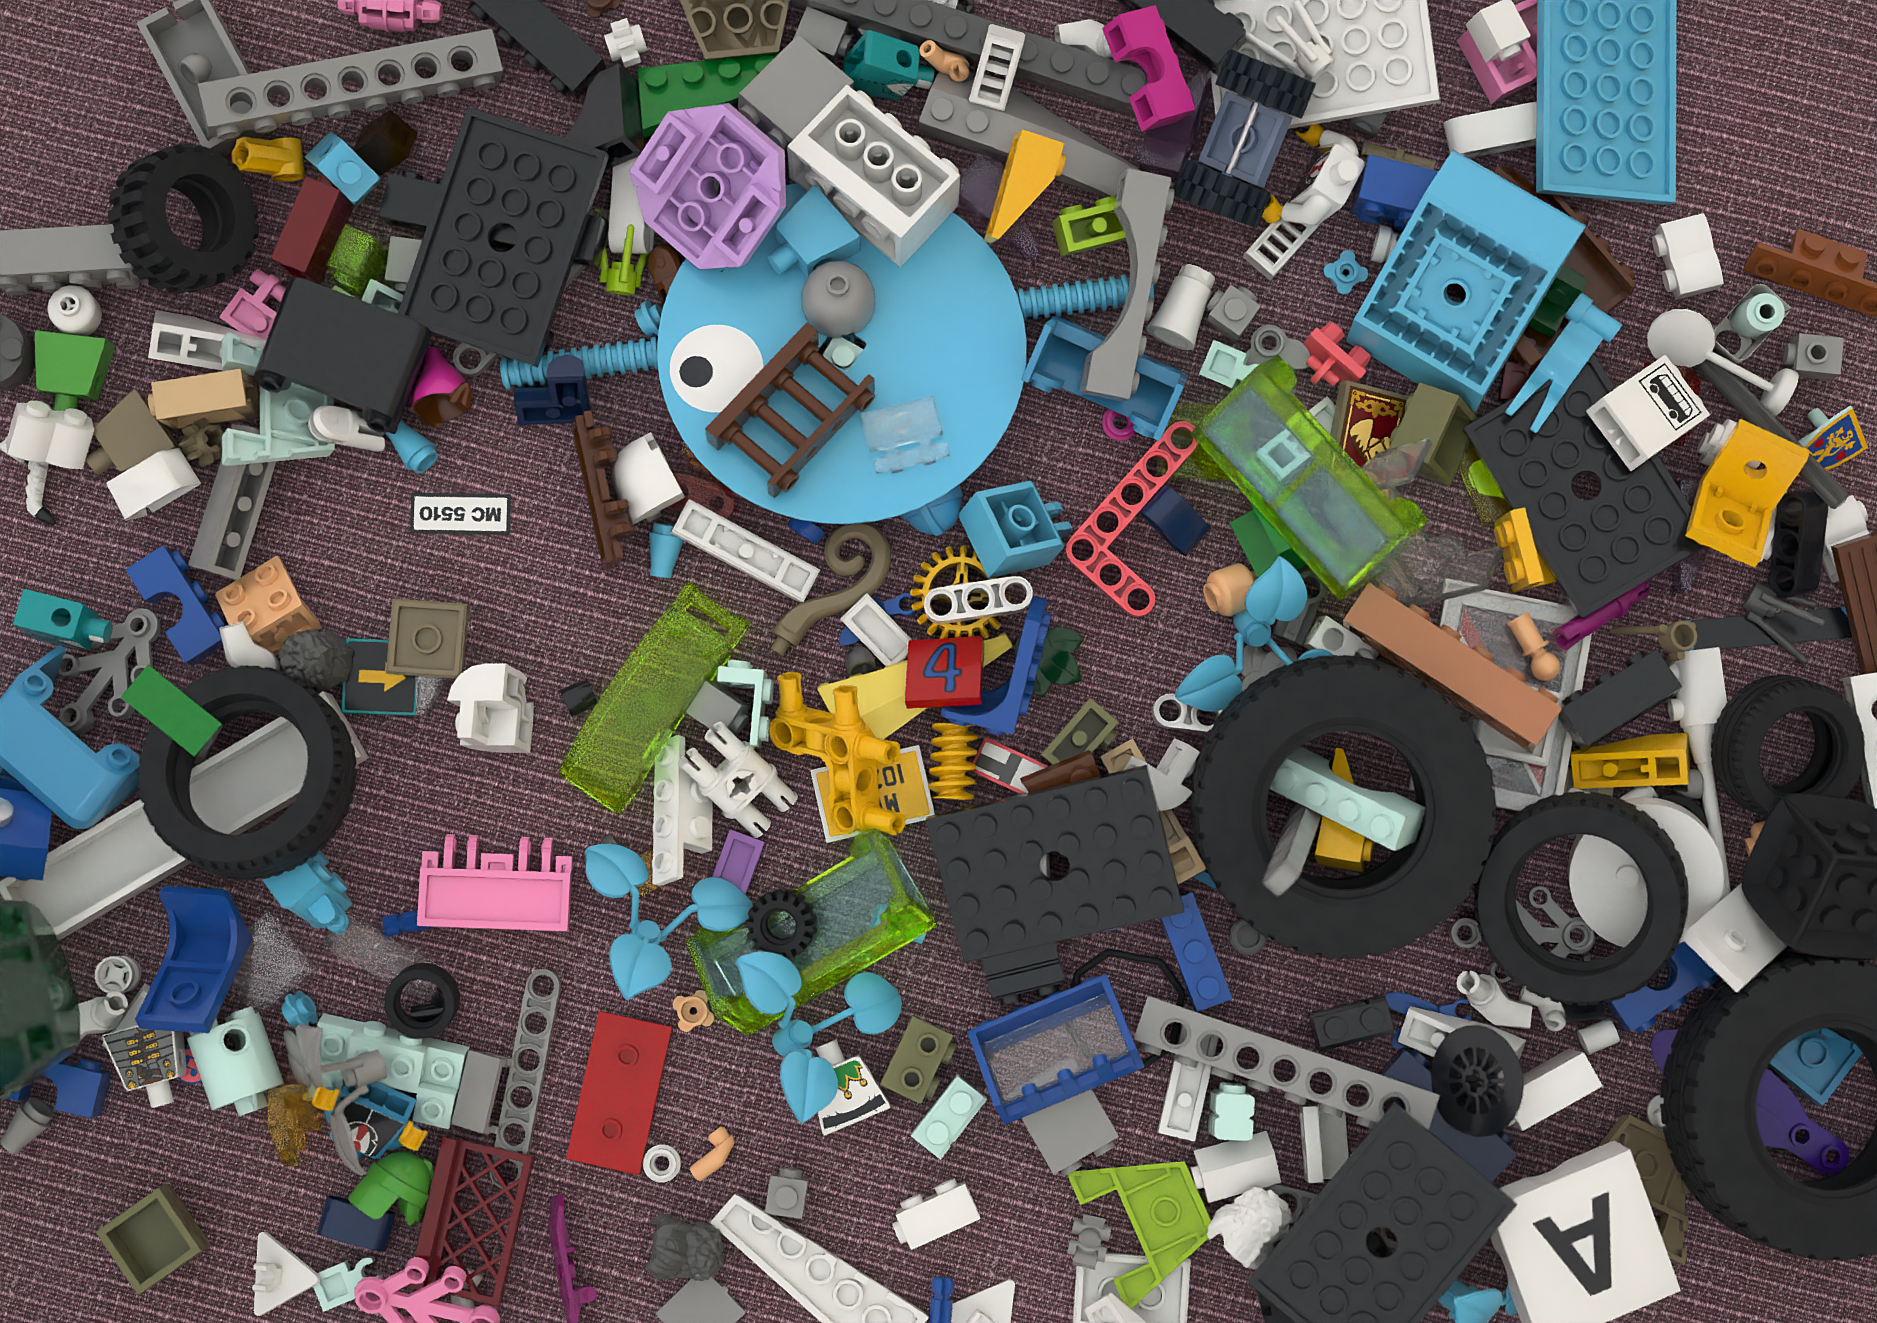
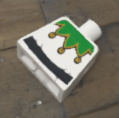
[816,1039,891,1136]

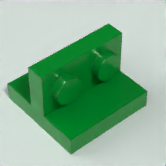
[1229,487,1330,578]

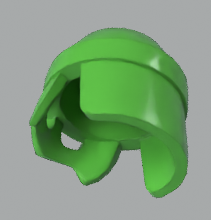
[348,1151,434,1226]

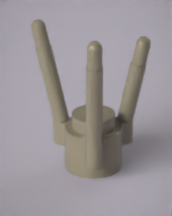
[1610,621,1697,667]

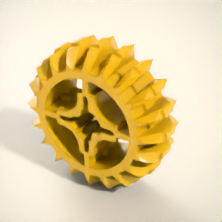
[910,545,1011,639]

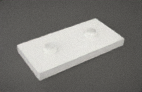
[1681,883,1788,992]

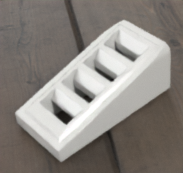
[969,24,1025,111]
[1243,217,1319,281]

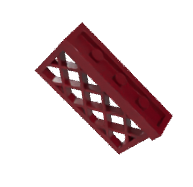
[408,1135,535,1306]

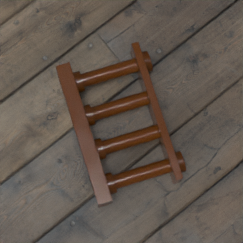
[705,322,875,498]

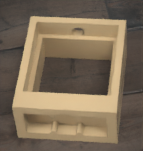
[148,369,260,430]

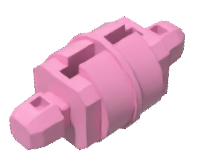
[338,0,443,33]

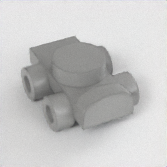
[1067,1214,1112,1270]

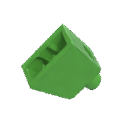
[35,330,115,411]

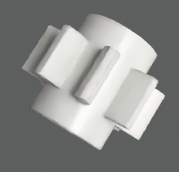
[604,18,648,67]

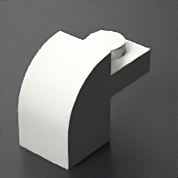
[1124,738,1200,811]

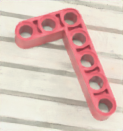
[1066,421,1199,617]

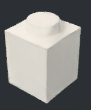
[1465,0,1531,63]

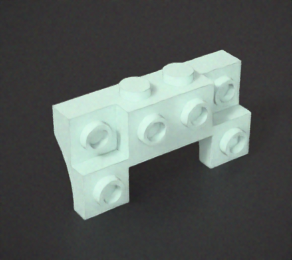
[302,1013,470,1129]

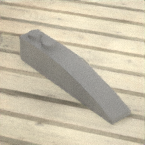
[919,72,1139,197]

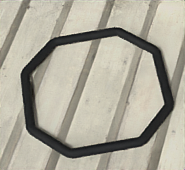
[1065,949,1185,1070]

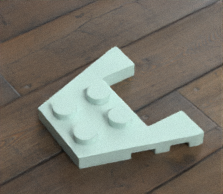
[222,332,335,466]

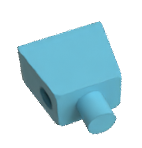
[305,131,381,208]
[767,185,860,277]

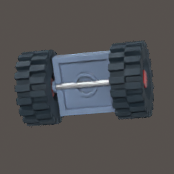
[1173,49,1316,228]

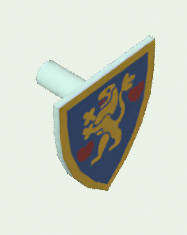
[1797,405,1868,477]

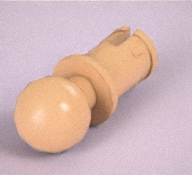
[1507,612,1561,681]

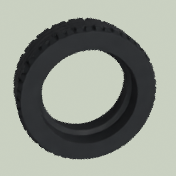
[138,665,357,880]
[1474,791,1689,1006]

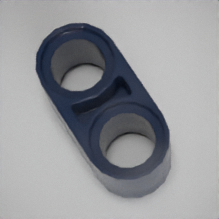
[1139,484,1211,557]
[317,1195,396,1251]

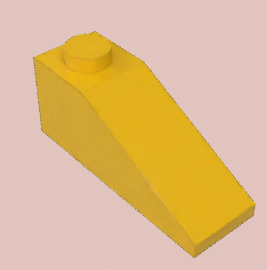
[984,129,1066,243]
[1570,733,1690,789]
[1315,748,1374,872]

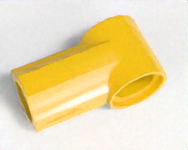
[231,137,305,182]

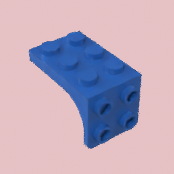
[941,596,1051,735]
[135,886,252,1033]

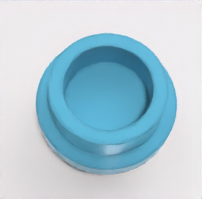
[635,300,662,337]

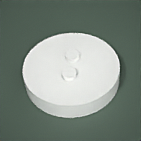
[1568,797,1724,947]

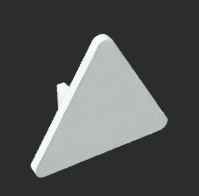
[252,1232,321,1316]
[951,1279,1015,1323]

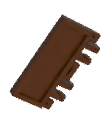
[571,410,634,570]
[1831,532,1877,675]

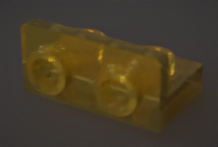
[268,1084,321,1167]

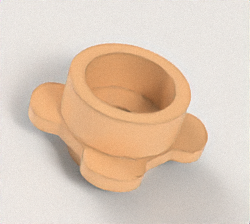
[673,990,714,1032]

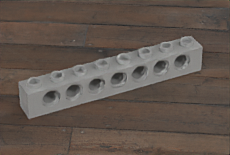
[197,29,503,140]
[1134,995,1440,1130]

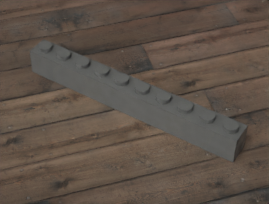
[791,0,1147,117]

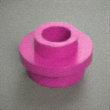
[1102,409,1136,441]

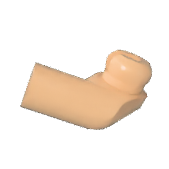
[919,40,970,82]
[690,1126,735,1181]

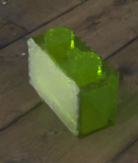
[326,225,388,294]

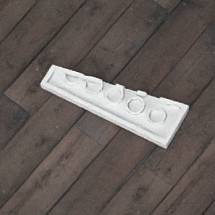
[710,1193,929,1323]

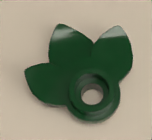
[1014,627,1083,697]

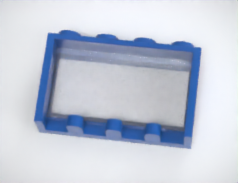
[967,974,1145,1125]

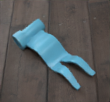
[1505,293,1623,433]

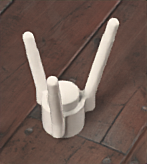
[1245,0,1334,81]

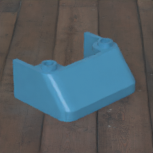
[1021,316,1189,441]
[0,645,140,829]

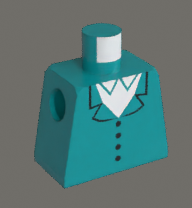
[843,30,934,100]
[13,589,113,651]

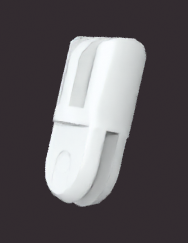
[308,405,385,452]

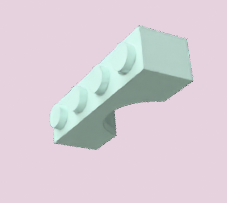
[1269,746,1426,851]

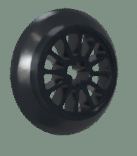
[1431,1025,1524,1137]

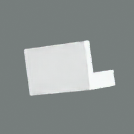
[1299,1103,1349,1183]

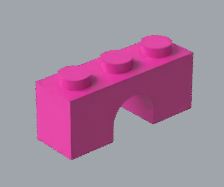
[1102,5,1196,132]

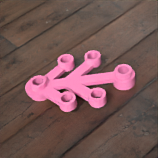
[354,1257,500,1323]

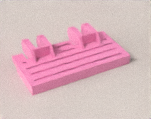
[417,834,573,932]

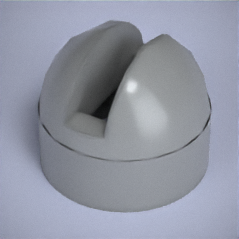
[178,53,212,86]
[1673,769,1703,799]

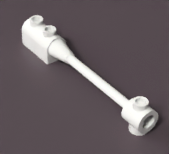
[1668,647,1731,902]

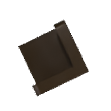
[353,109,418,175]

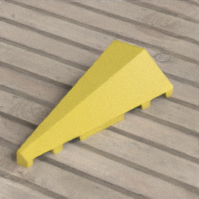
[817,633,1013,739]

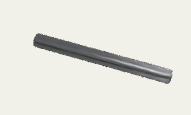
[1695,359,1848,509]

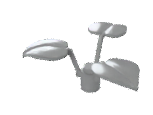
[283,1024,387,1175]

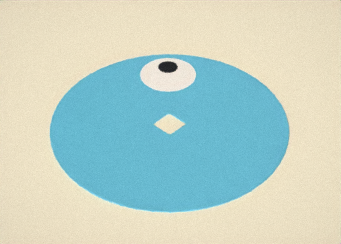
[657,183,1027,524]

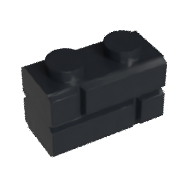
[981,942,1065,1005]
[1307,995,1395,1051]

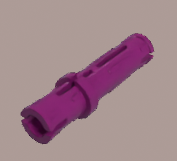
[1553,581,1650,650]

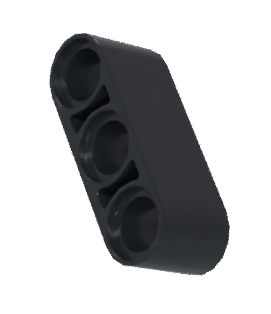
[1769,489,1828,598]

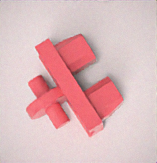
[1303,322,1371,387]

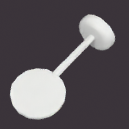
[1647,309,1799,417]

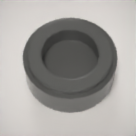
[1228,918,1267,955]

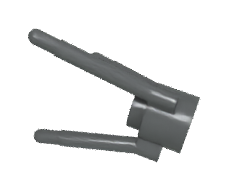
[1742,581,1825,665]

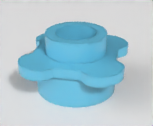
[1324,250,1368,295]
[281,990,318,1028]

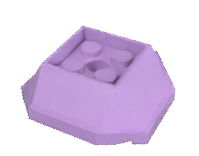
[629,103,786,269]

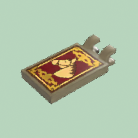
[1320,380,1409,529]

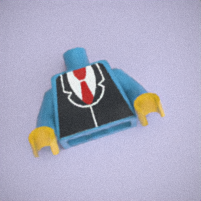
[311,1082,428,1161]

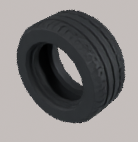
[1711,674,1865,818]

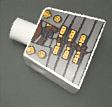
[102,1025,187,1108]

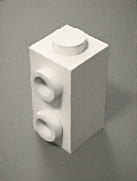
[1191,1131,1281,1203]
[892,1178,980,1250]

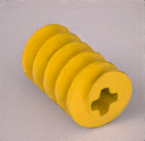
[928,723,978,801]

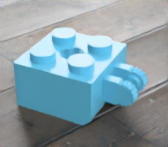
[958,481,1073,579]
[262,851,353,934]

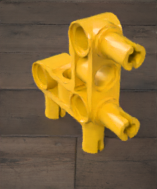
[769,672,905,836]

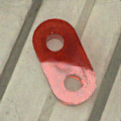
[669,473,735,519]

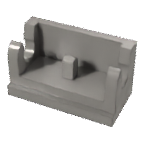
[451,1050,515,1134]

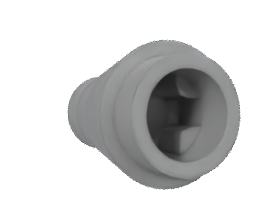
[0,1097,54,1154]

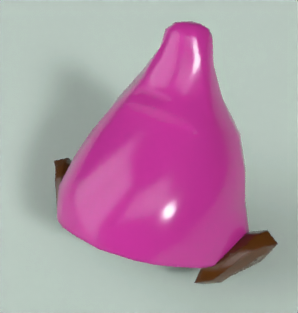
[411,347,473,428]

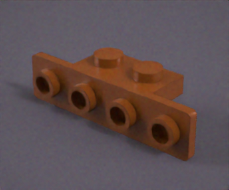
[1744,228,1877,318]

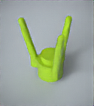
[595,209,656,296]

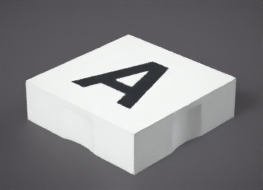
[1490,1141,1681,1323]

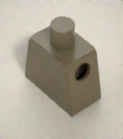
[86,389,183,476]

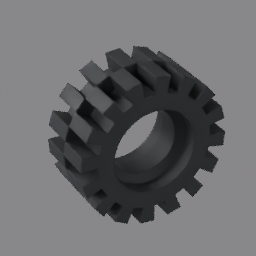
[745,888,818,959]

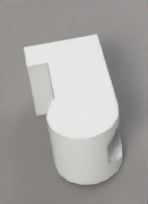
[1303,616,1379,660]

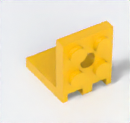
[1685,419,1810,568]
[1494,499,1583,593]

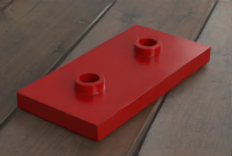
[566,1011,673,1175]

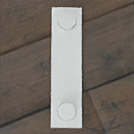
[671,499,820,603]

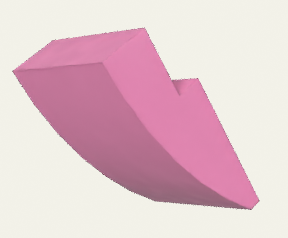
[1457,0,1537,104]

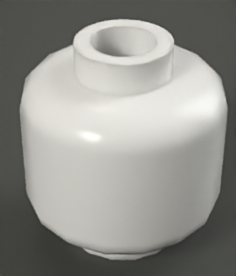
[47,285,102,336]

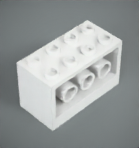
[787,84,960,268]

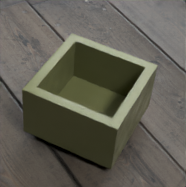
[1389,382,1478,487]
[96,1184,212,1295]

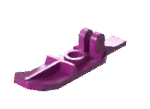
[548,1195,597,1323]

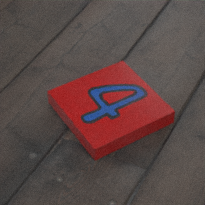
[905,636,984,709]

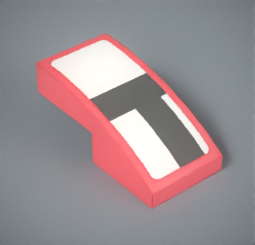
[970,737,1049,794]

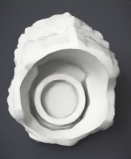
[1207,1187,1293,1270]

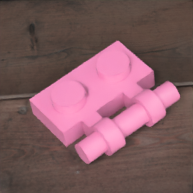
[219,269,286,340]

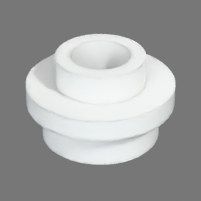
[643,1144,681,1183]

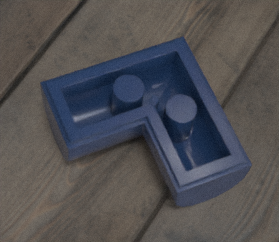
[514,355,593,425]

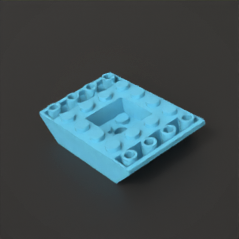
[1346,150,1586,414]

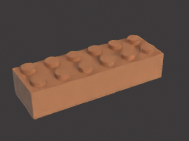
[1343,582,1562,754]

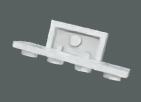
[652,735,713,886]

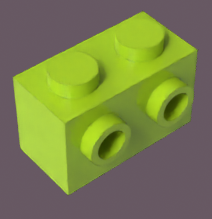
[1052,196,1126,257]

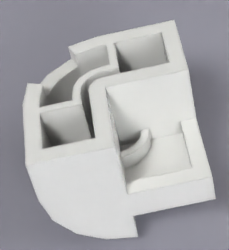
[611,432,685,525]
[447,663,534,753]

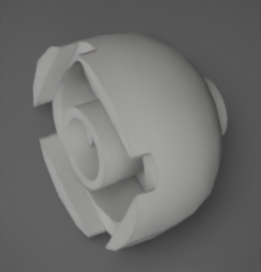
[801,261,875,338]

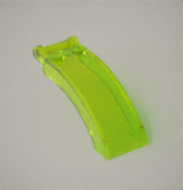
[559,582,751,816]

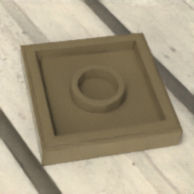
[386,598,469,679]

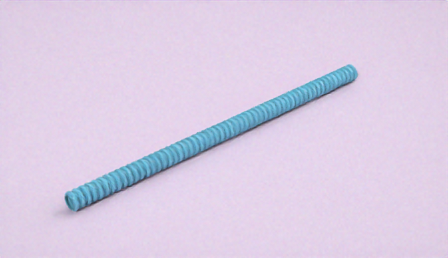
[500,274,1154,390]

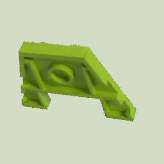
[1067,1161,1211,1309]

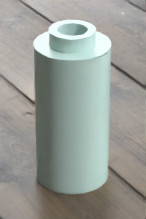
[1731,293,1785,338]

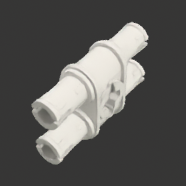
[678,721,798,838]

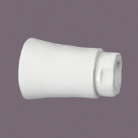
[1146,264,1215,350]

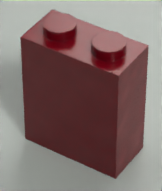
[271,176,354,285]

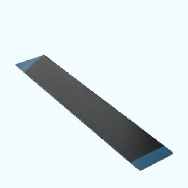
[1686,607,1852,651]

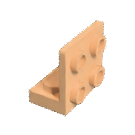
[215,556,322,656]

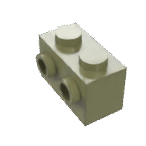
[1040,698,1119,766]
[880,1015,957,1104]

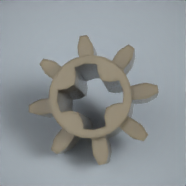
[179,418,224,467]

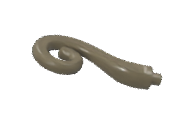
[770,522,891,657]

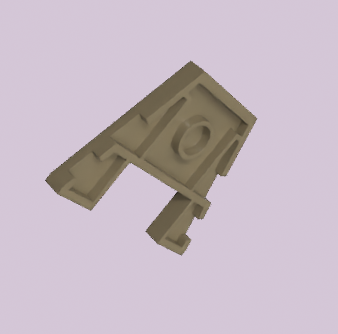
[1598,1115,1690,1265]

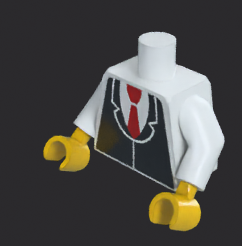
[1262,124,1365,225]

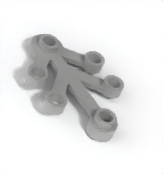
[58,608,161,735]
[1449,886,1596,983]

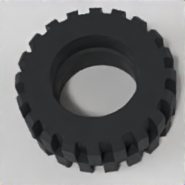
[108,144,259,294]

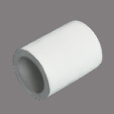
[1577,1018,1620,1055]

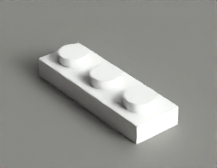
[1157,1024,1219,1141]

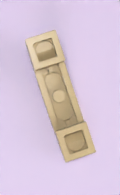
[1100,738,1206,885]

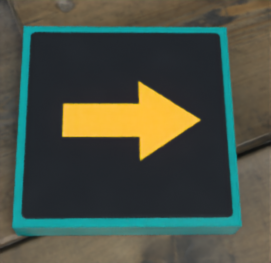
[342,638,420,716]

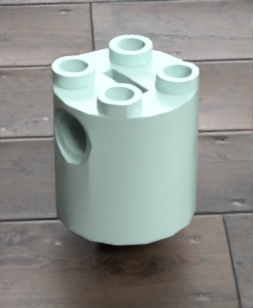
[187,1006,284,1116]

